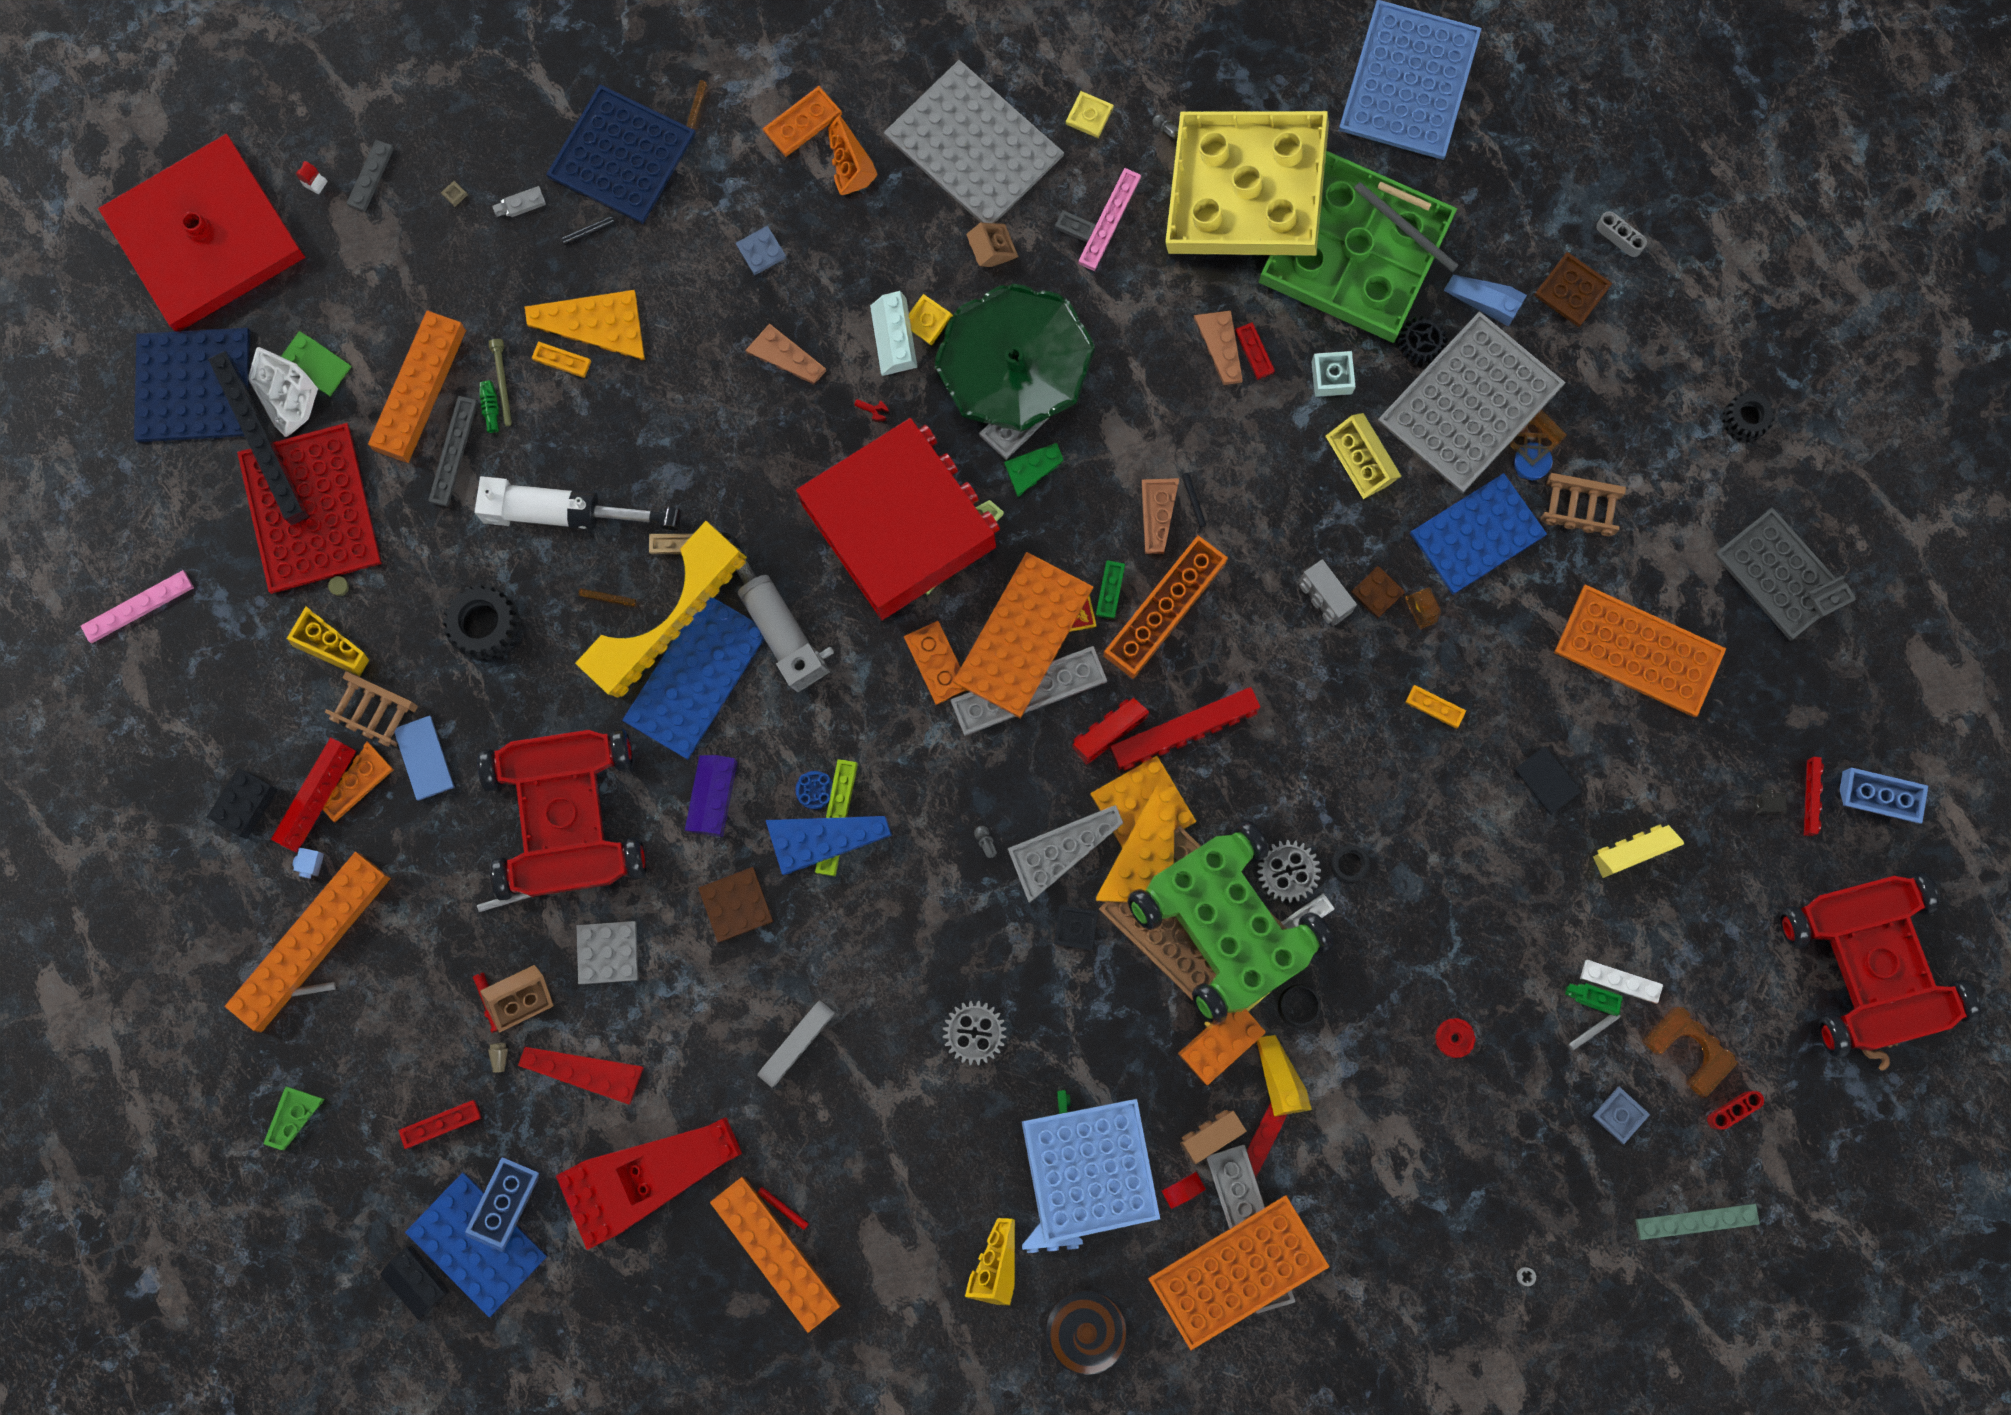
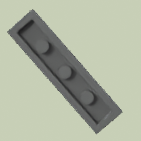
[346,140,394,212]

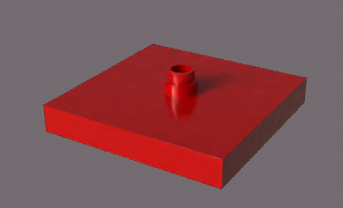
[98,134,306,332]

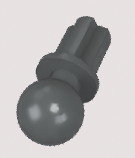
[1152,114,1179,139]
[974,826,997,858]

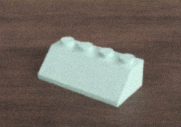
[870,291,917,376]

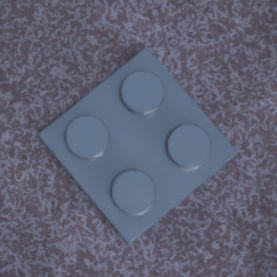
[736,225,786,276]
[1592,1087,1650,1144]

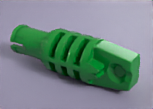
[480,380,499,433]

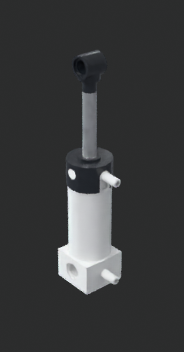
[475,476,682,531]

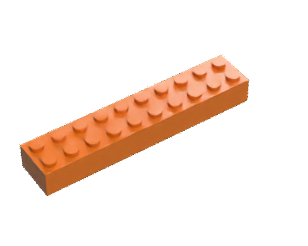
[224,852,391,1032]

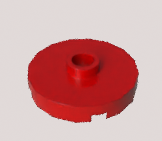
[1435,1018,1476,1058]

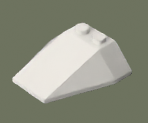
[248,347,318,437]

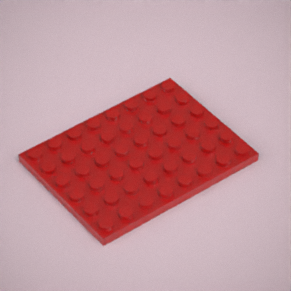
[237,423,382,594]

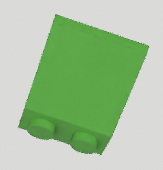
[281,331,351,396]

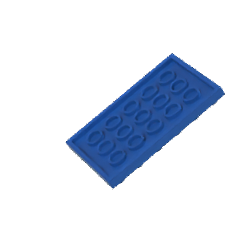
[1410,473,1547,595]
[405,1172,548,1317]

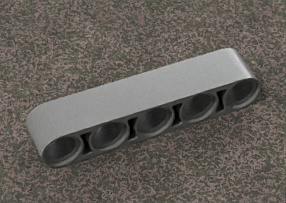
[757,1000,835,1088]

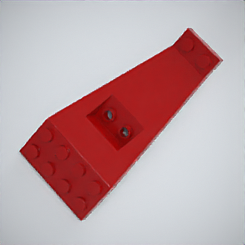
[556,1117,742,1250]

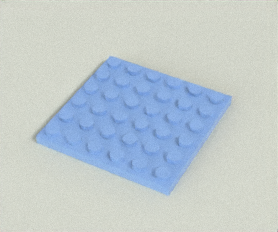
[1022,1099,1160,1243]

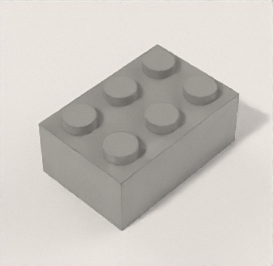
[1299,559,1357,626]

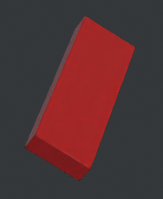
[1235,322,1275,380]

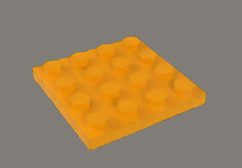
[1090,756,1196,848]

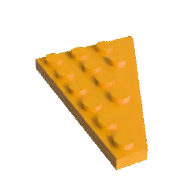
[525,290,645,360]
[1096,786,1175,902]

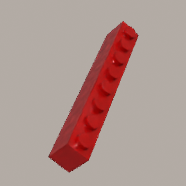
[1109,687,1261,771]

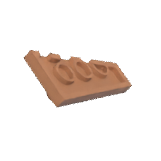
[1194,311,1242,385]
[745,324,826,384]
[1141,478,1179,554]

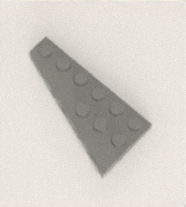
[1008,805,1123,903]

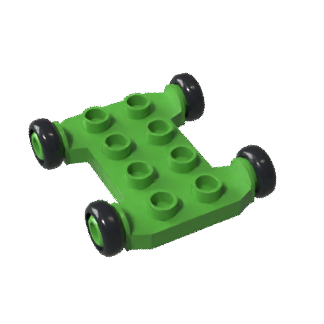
[1127,820,1334,1025]

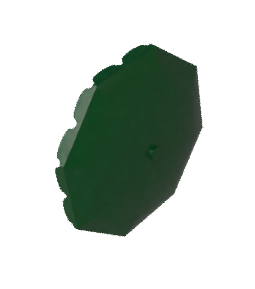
[935,284,1095,432]

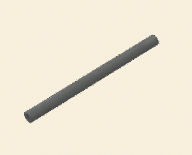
[1354,182,1459,272]

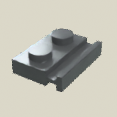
[1807,576,1856,618]

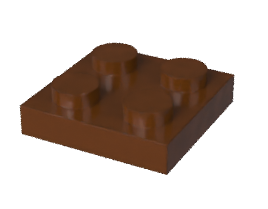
[1351,566,1405,619]

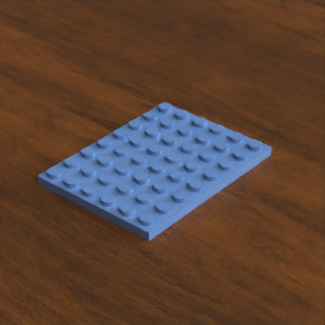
[1338,0,1482,160]

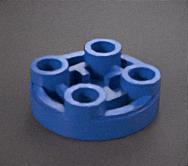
[1514,442,1552,480]
[795,771,833,810]

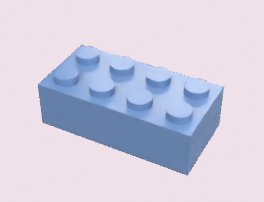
[465,1157,539,1252]

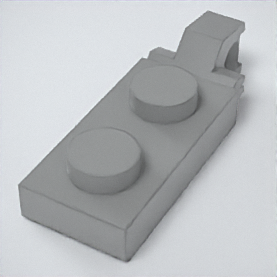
[492,186,546,217]

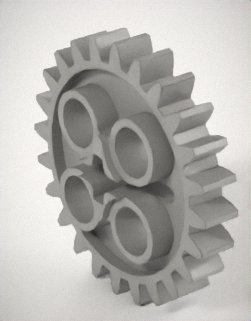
[1257,840,1321,904]
[943,1001,1006,1065]

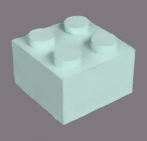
[1311,351,1356,397]

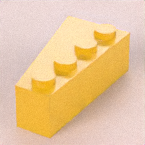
[286,606,369,677]

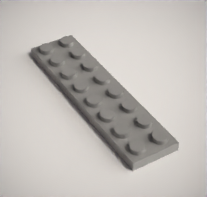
[951,646,1107,736]
[1206,1144,1295,1314]

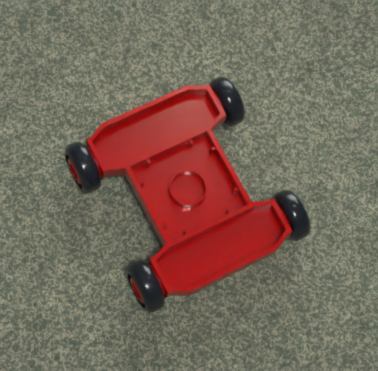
[477,729,646,901]
[1780,872,1982,1058]

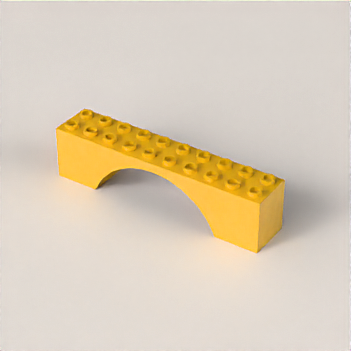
[575,521,747,698]

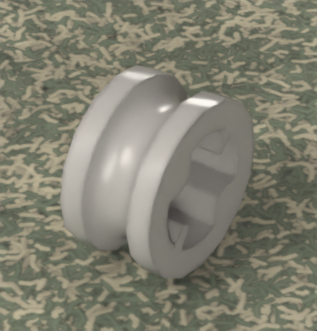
[1517,1267,1536,1286]

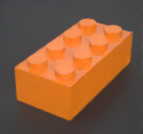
[1178,1009,1266,1085]

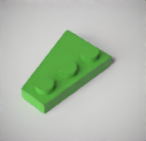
[263,1086,325,1150]

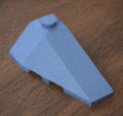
[1444,274,1527,326]

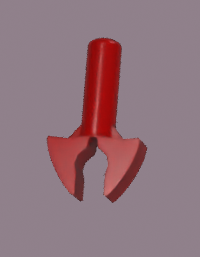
[854,399,889,422]

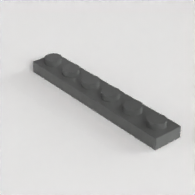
[428,396,478,507]

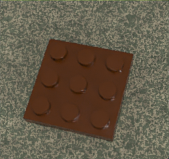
[1534,252,1613,327]
[698,867,773,943]

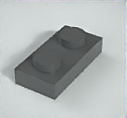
[1055,210,1096,243]

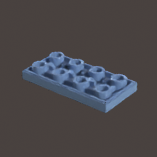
[394,716,455,801]

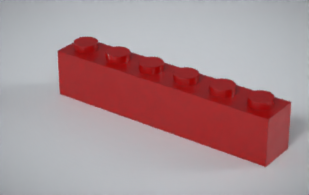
[271,737,356,853]

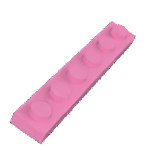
[1078,168,1141,271]
[81,570,194,643]

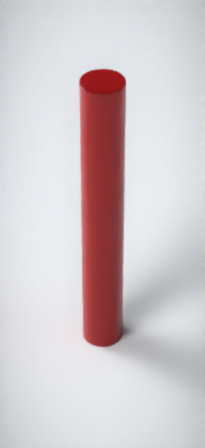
[757,1187,809,1230]

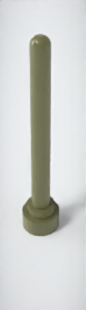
[488,339,512,426]

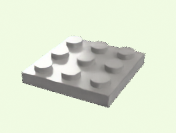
[576,921,638,985]

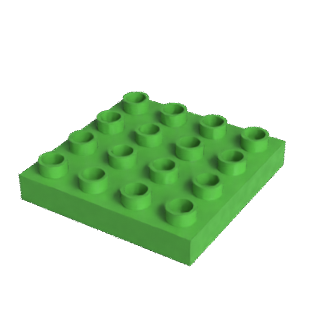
[1259,151,1457,343]

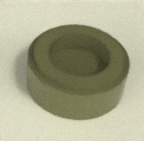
[328,576,349,596]

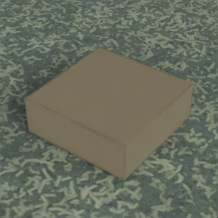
[441,181,468,207]

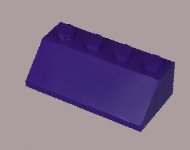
[685,755,738,837]

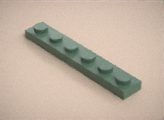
[1635,1204,1760,1240]

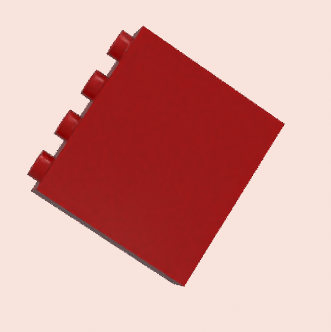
[796,418,1000,621]

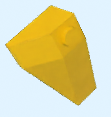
[1257,1035,1311,1117]
[965,1218,1015,1305]

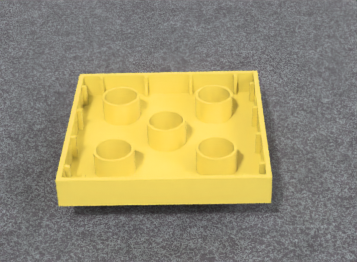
[1166,111,1329,256]

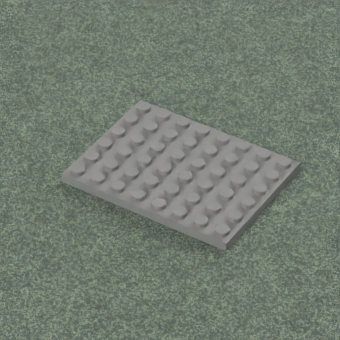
[884,60,1064,223]
[1378,311,1565,494]

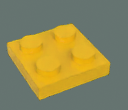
[909,294,953,346]

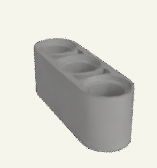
[1597,211,1647,257]

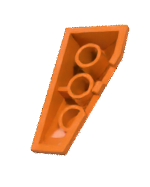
[828,116,878,195]

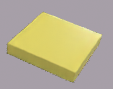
[1066,91,1114,138]

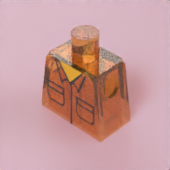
[1405,587,1441,630]

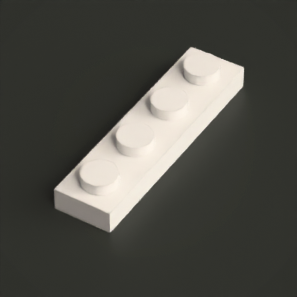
[1580,960,1663,1004]

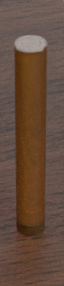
[686,80,706,129]
[579,588,636,607]

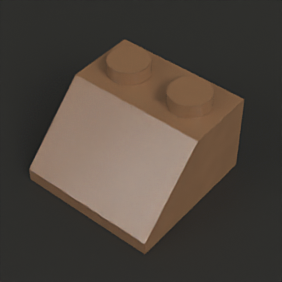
[966,222,1018,267]

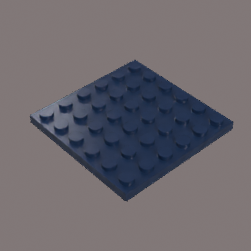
[546,84,696,224]
[134,328,250,442]

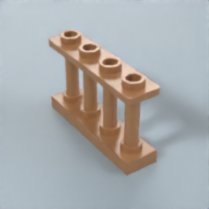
[1540,473,1626,536]
[325,671,418,747]

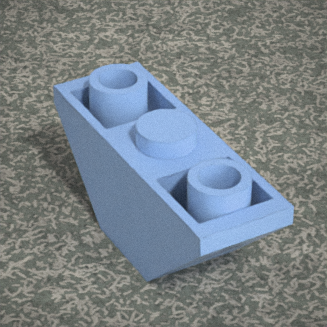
[1022,1223,1083,1253]

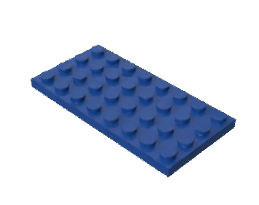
[622,597,764,760]

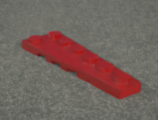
[518,1047,644,1105]

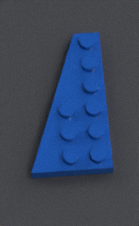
[766,816,892,875]

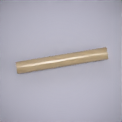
[1377,182,1431,210]

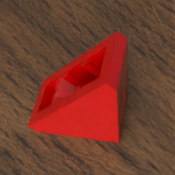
[1161,1172,1206,1209]

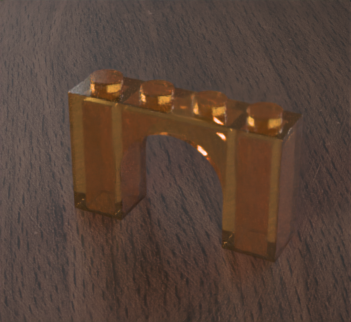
[1642,1006,1738,1098]

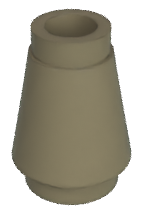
[488,1043,508,1072]

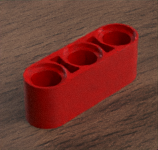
[1707,1091,1764,1130]

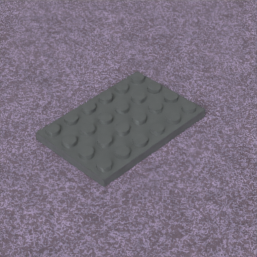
[1714,508,1836,641]

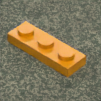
[532,342,591,378]
[1405,685,1466,729]

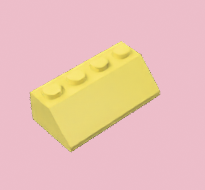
[1326,413,1401,499]
[1593,824,1684,878]

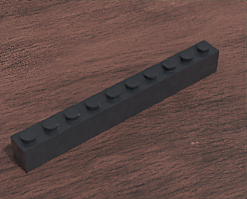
[208,351,309,525]

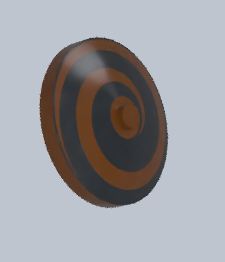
[1046,1290,1127,1375]

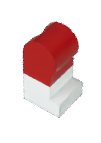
[296,161,328,194]

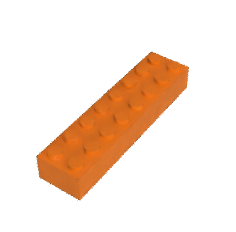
[368,311,466,463]
[1103,535,1228,679]
[710,1176,842,1333]

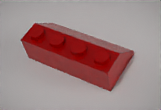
[1072,698,1149,765]

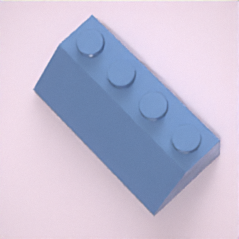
[1840,768,1928,824]

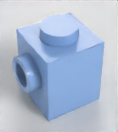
[293,848,324,879]

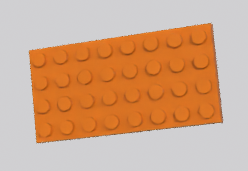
[953,552,1093,719]
[1554,585,1726,717]
[1148,1195,1330,1350]

